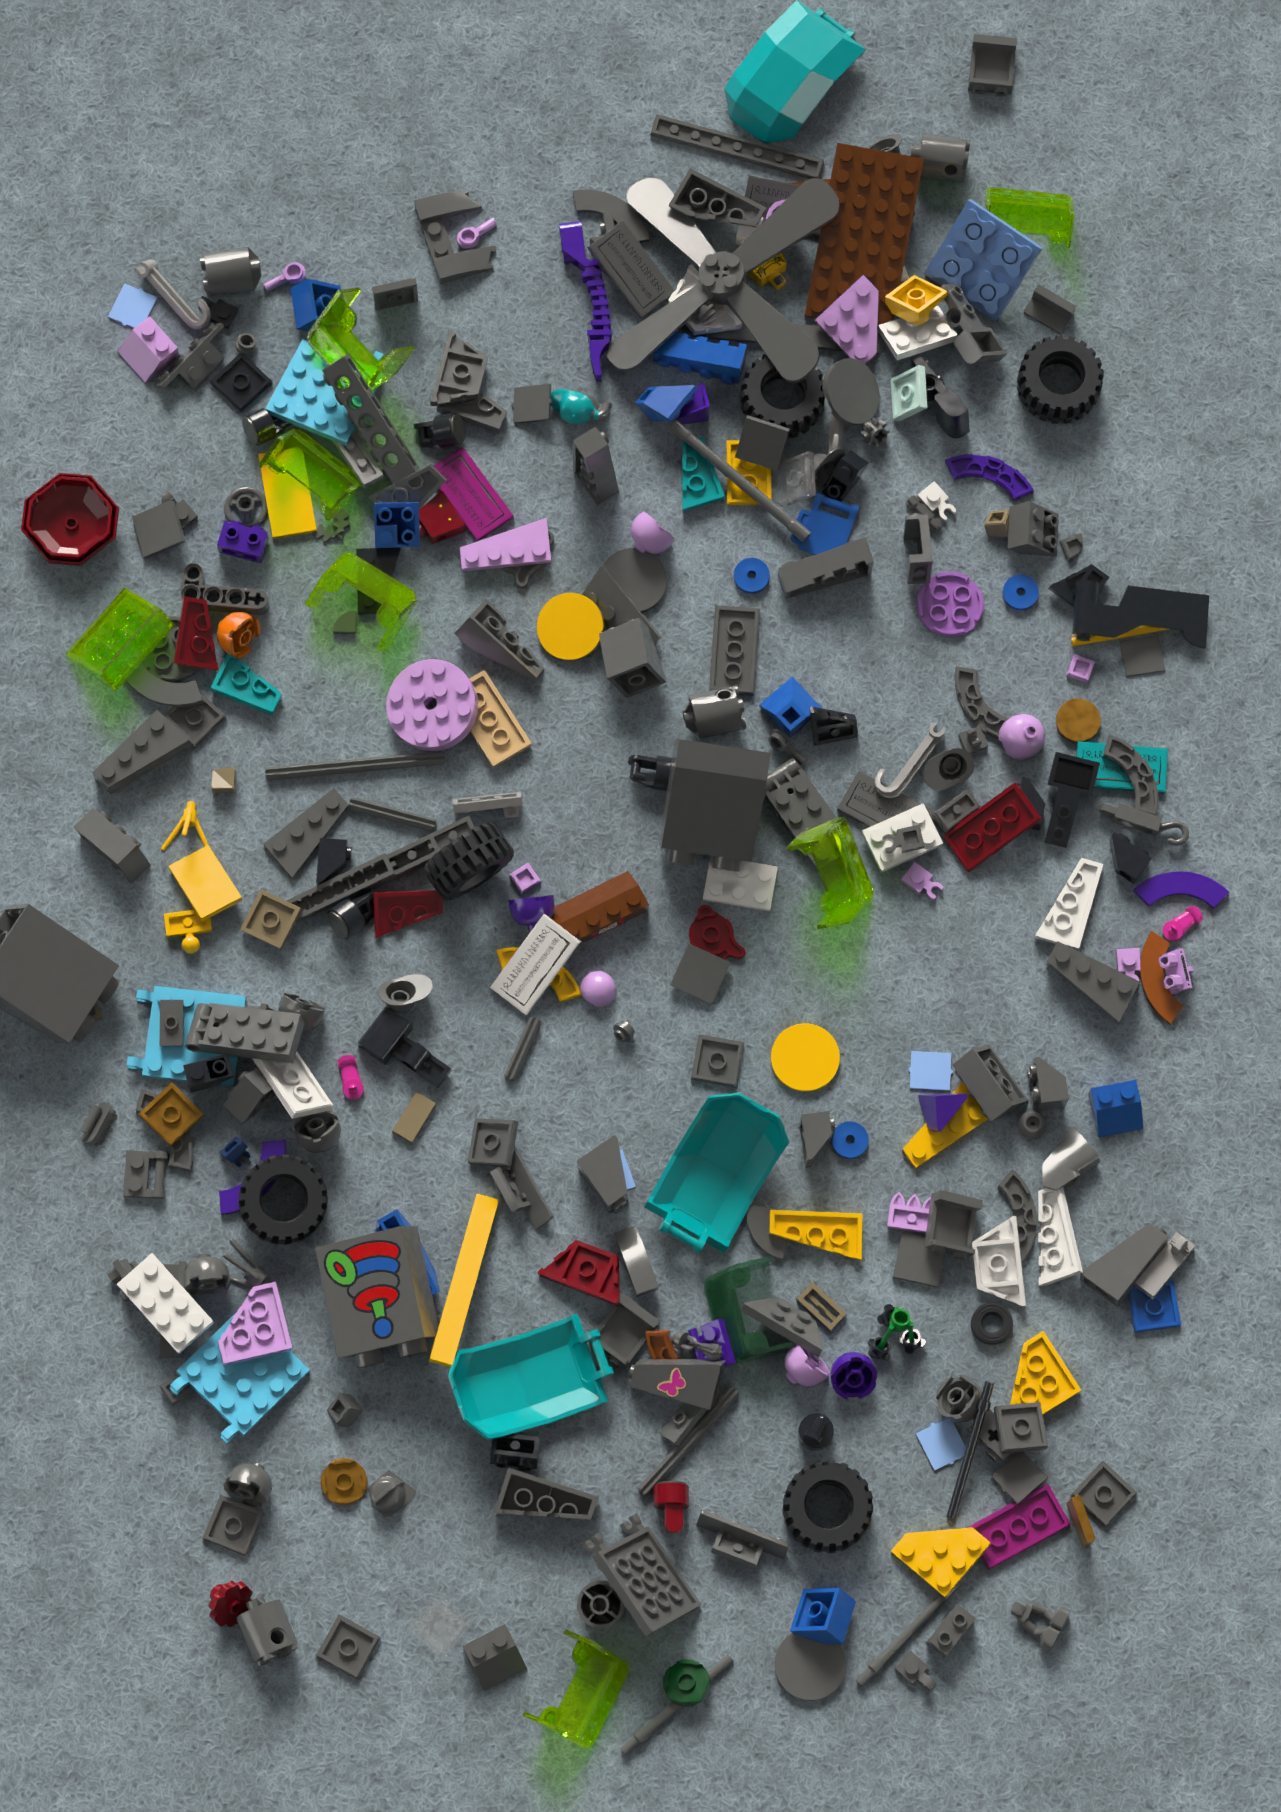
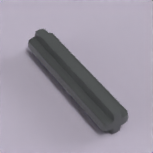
[504,1017,541,1081]

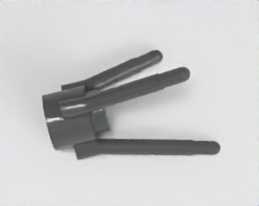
[223,1238,268,1290]

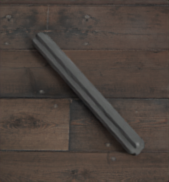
[638,1387,739,1496]

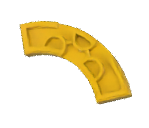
[496,947,582,1002]

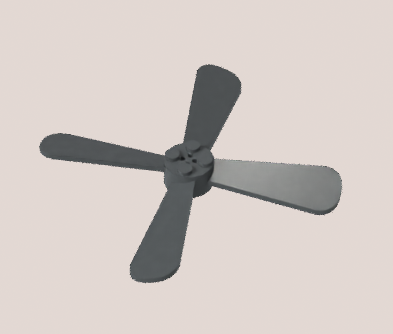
[607,178,840,383]

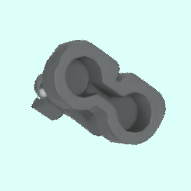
[1011,1601,1071,1652]

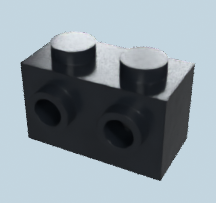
[490,1434,540,1471]

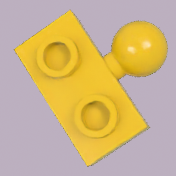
[164,910,212,954]

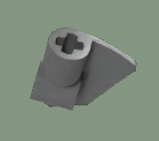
[1042,1128,1100,1191]

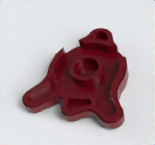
[688,905,746,960]

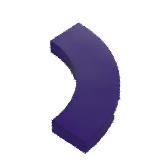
[945,454,1034,501]
[1133,871,1230,909]
[219,1140,286,1215]

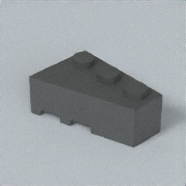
[74,808,151,884]

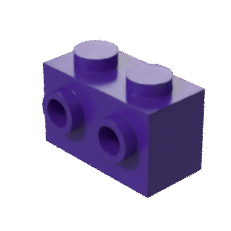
[217,520,269,564]

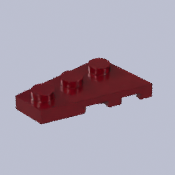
[173,596,219,671]
[373,890,443,938]

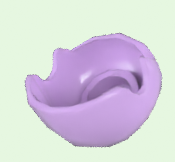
[580,971,617,1007]

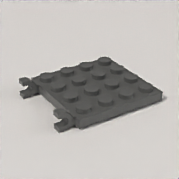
[582,1513,701,1637]

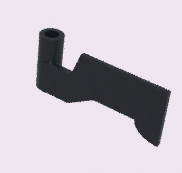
[1072,580,1210,649]

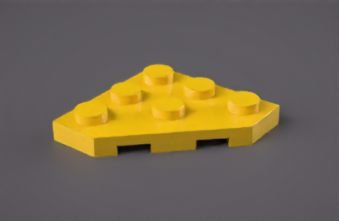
[1010,1331,1081,1414]
[891,1527,991,1598]

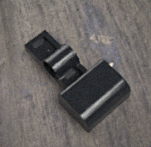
[911,354,970,439]
[1044,752,1100,848]
[357,1007,452,1088]

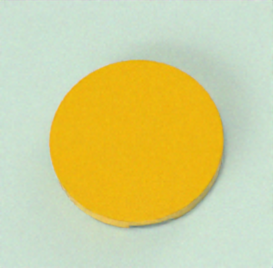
[537,593,604,661]
[771,1023,840,1092]

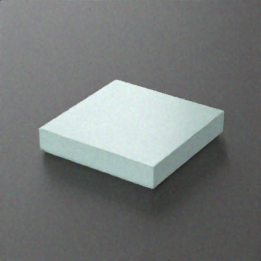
[891,365,927,421]

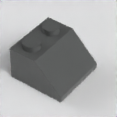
[799,1111,836,1168]
[463,1624,527,1691]

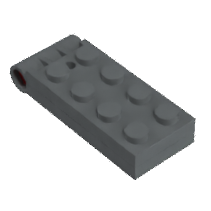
[765,758,855,873]
[185,1003,305,1063]

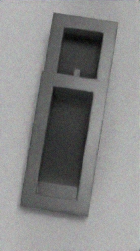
[614,1226,659,1297]

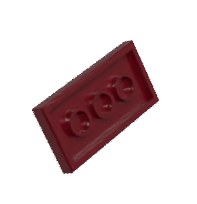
[942,782,1042,872]

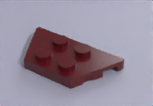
[538,1240,620,1307]

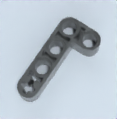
[180,563,269,615]

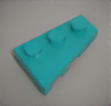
[682,437,725,512]
[210,653,282,716]

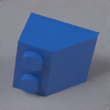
[290,279,347,332]
[1088,1080,1144,1138]
[790,1588,856,1644]

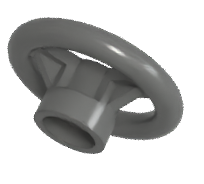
[224,487,268,528]

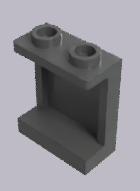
[968,34,1017,96]
[903,513,933,585]
[924,1190,983,1260]
[589,1293,659,1368]

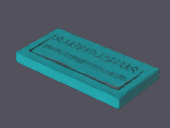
[1076,741,1168,794]

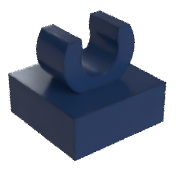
[219,1137,250,1167]

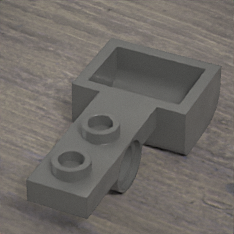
[940,284,1007,364]

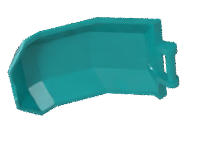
[724,0,866,144]
[644,1093,789,1254]
[448,1314,614,1440]

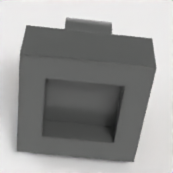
[958,726,988,754]

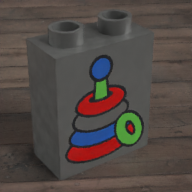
[315,1226,439,1368]

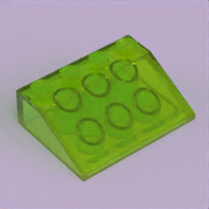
[65,588,175,691]

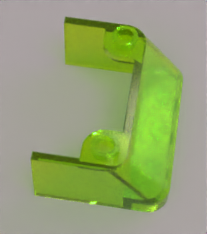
[984,187,1075,248]
[307,287,415,391]
[258,428,362,521]
[304,553,417,653]
[787,817,873,929]
[522,1629,629,1749]

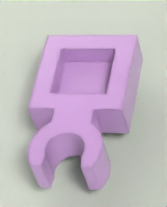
[901,862,943,900]
[1116,948,1141,981]

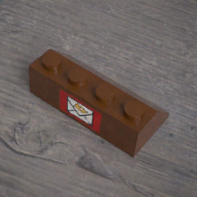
[551,871,649,945]

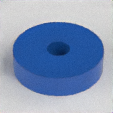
[734,558,770,594]
[1002,575,1039,611]
[831,1121,869,1159]

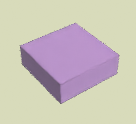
[1066,654,1095,683]
[509,863,541,894]

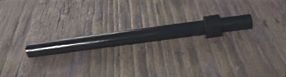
[946,1381,994,1519]

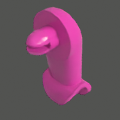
[1162,906,1203,941]
[338,1055,363,1099]

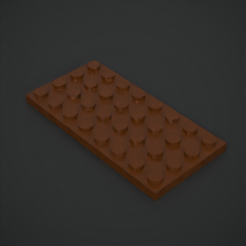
[805,143,924,330]

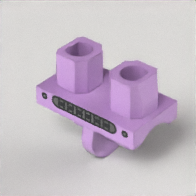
[1158,948,1194,994]

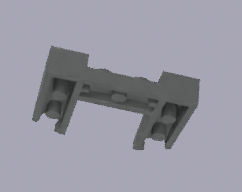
[414,190,496,285]

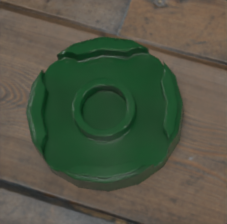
[663,1659,710,1707]

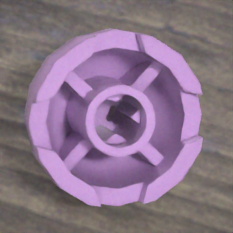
[630,511,675,554]
[999,714,1046,760]
[785,1344,830,1387]

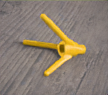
[161,801,208,851]

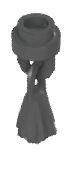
[672,1331,723,1360]

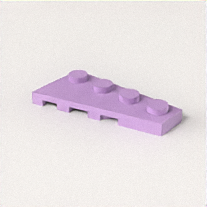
[460,518,551,572]

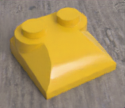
[885,275,948,325]

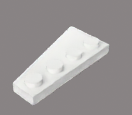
[1034,858,1103,951]
[1038,1187,1083,1286]

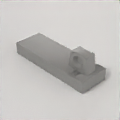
[332,432,383,488]
[453,792,522,818]
[1134,1232,1195,1299]

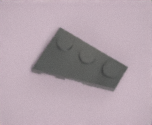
[437,393,507,433]
[369,464,447,509]

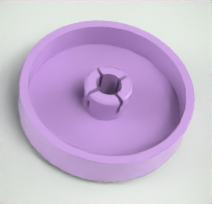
[386,659,478,751]

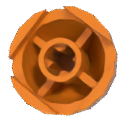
[217,612,261,658]

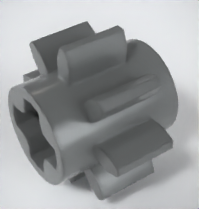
[860,418,890,447]

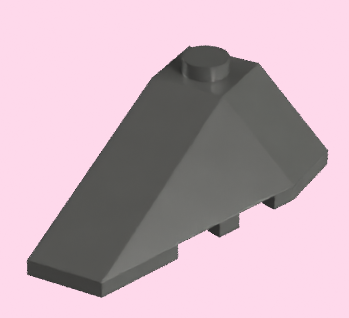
[668,168,767,228]

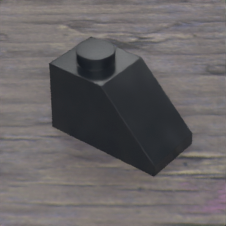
[316,838,352,886]

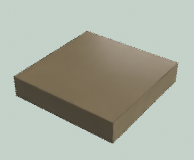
[240,889,302,950]

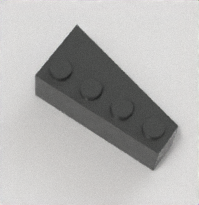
[573,427,619,505]
[778,537,874,599]
[92,710,191,794]
[1047,941,1140,1025]
[494,1468,599,1519]

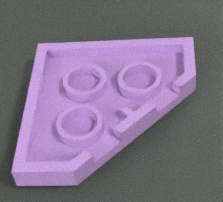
[815,275,879,364]
[218,1282,292,1366]

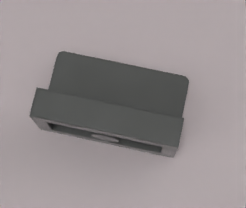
[1024,284,1076,334]

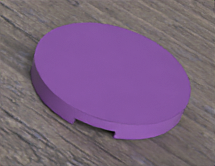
[917,571,984,637]

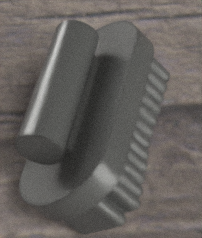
[80,1102,117,1146]

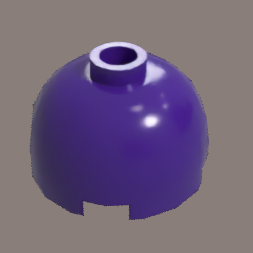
[508,895,555,930]
[830,1352,877,1399]

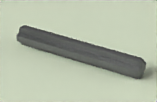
[348,797,437,832]

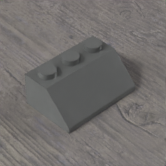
[952,1044,1029,1121]

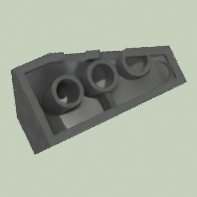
[454,599,544,680]

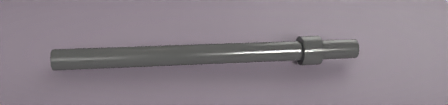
[856,1583,961,1687]
[620,1654,734,1755]

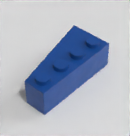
[654,332,747,385]

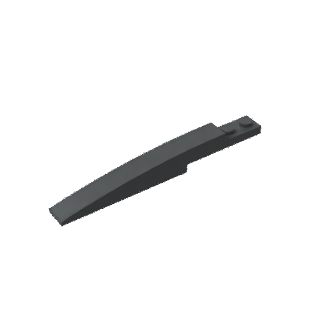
[286,816,475,923]

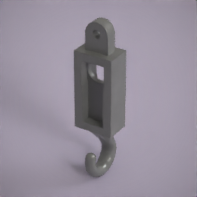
[1098,803,1189,846]

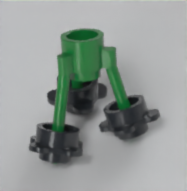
[868,1304,926,1361]

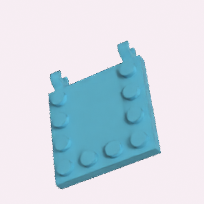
[127,986,246,1087]

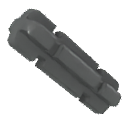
[906,495,943,533]

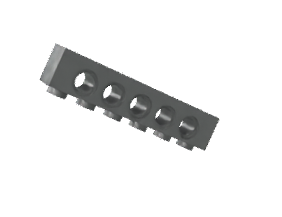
[322,354,420,484]

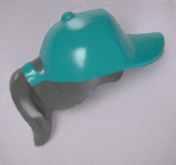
[551,389,612,425]

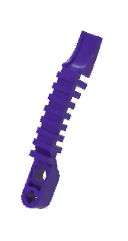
[559,221,612,382]

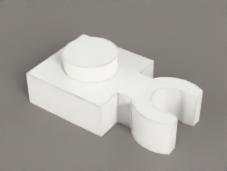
[917,482,956,522]

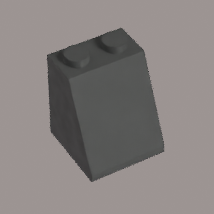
[599,618,666,698]
[577,1135,628,1213]

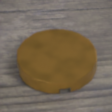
[1056,698,1101,743]
[320,1458,368,1505]

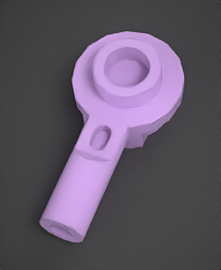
[457,218,497,249]
[263,262,306,292]

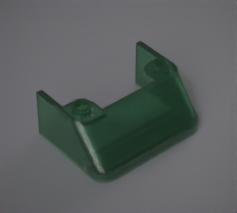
[704,1256,793,1365]

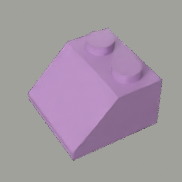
[118,316,179,384]

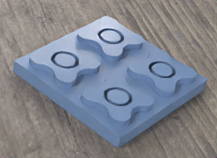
[924,199,1043,322]

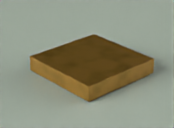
[139,1082,205,1147]
[1067,1495,1096,1548]

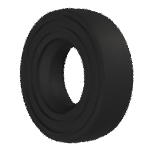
[971,1303,1013,1345]

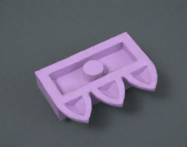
[887,1192,931,1234]

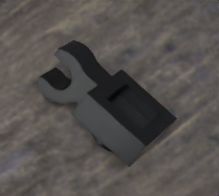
[198,296,239,329]

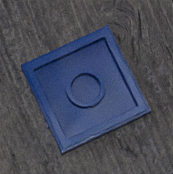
[1128,1280,1181,1333]

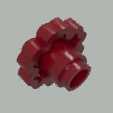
[208,1581,253,1627]

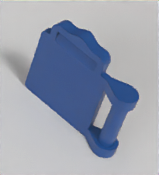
[791,491,859,555]

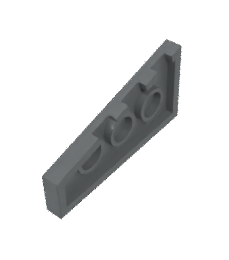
[582,565,662,646]

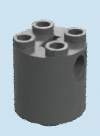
[911,133,971,183]
[200,247,262,297]
[682,685,747,739]
[577,1578,627,1628]
[236,1596,298,1667]

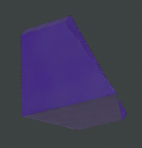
[676,383,710,425]
[918,1093,968,1132]

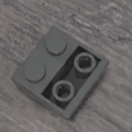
[1007,501,1059,556]
[1027,1057,1069,1112]

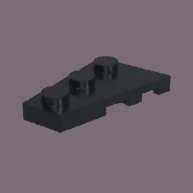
[356,547,401,615]

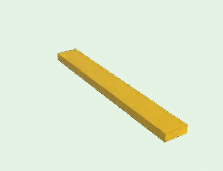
[429,1194,499,1368]

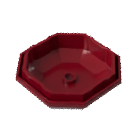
[21,473,119,566]

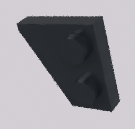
[1048,564,1110,607]
[809,707,858,746]

